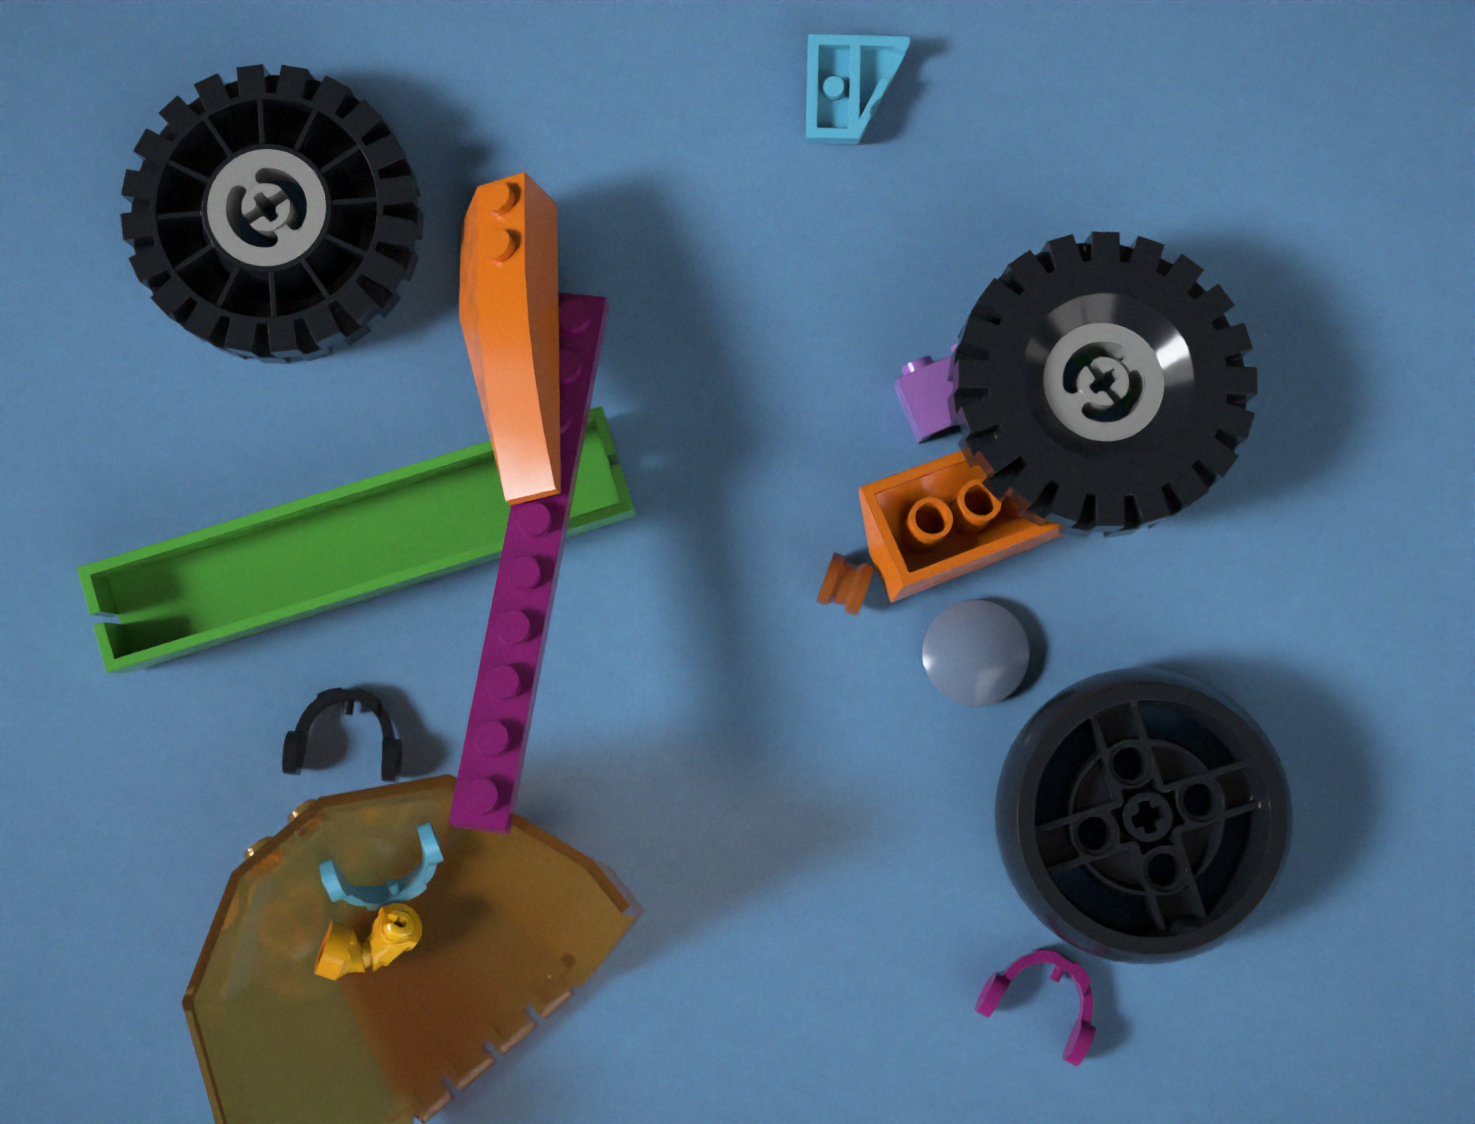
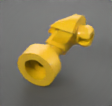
[313,903,422,981]

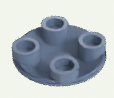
[922,600,1030,707]

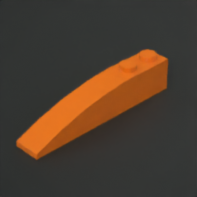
[459,171,561,505]
[858,451,1065,603]

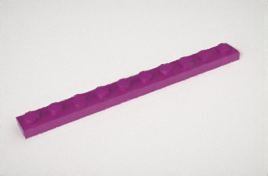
[448,292,609,835]

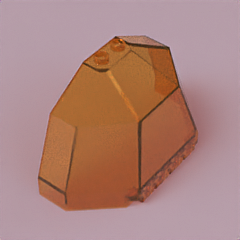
[182,774,645,1124]

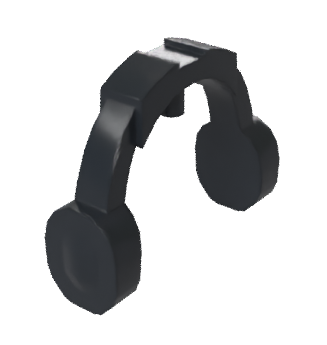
[282,687,403,783]

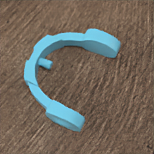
[318,821,444,911]

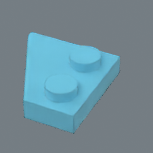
[806,34,910,145]

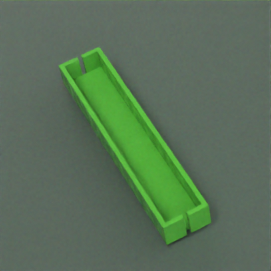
[77,406,637,674]

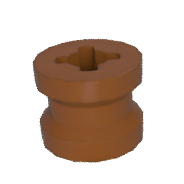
[816,552,875,616]

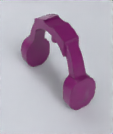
[974,950,1096,1067]

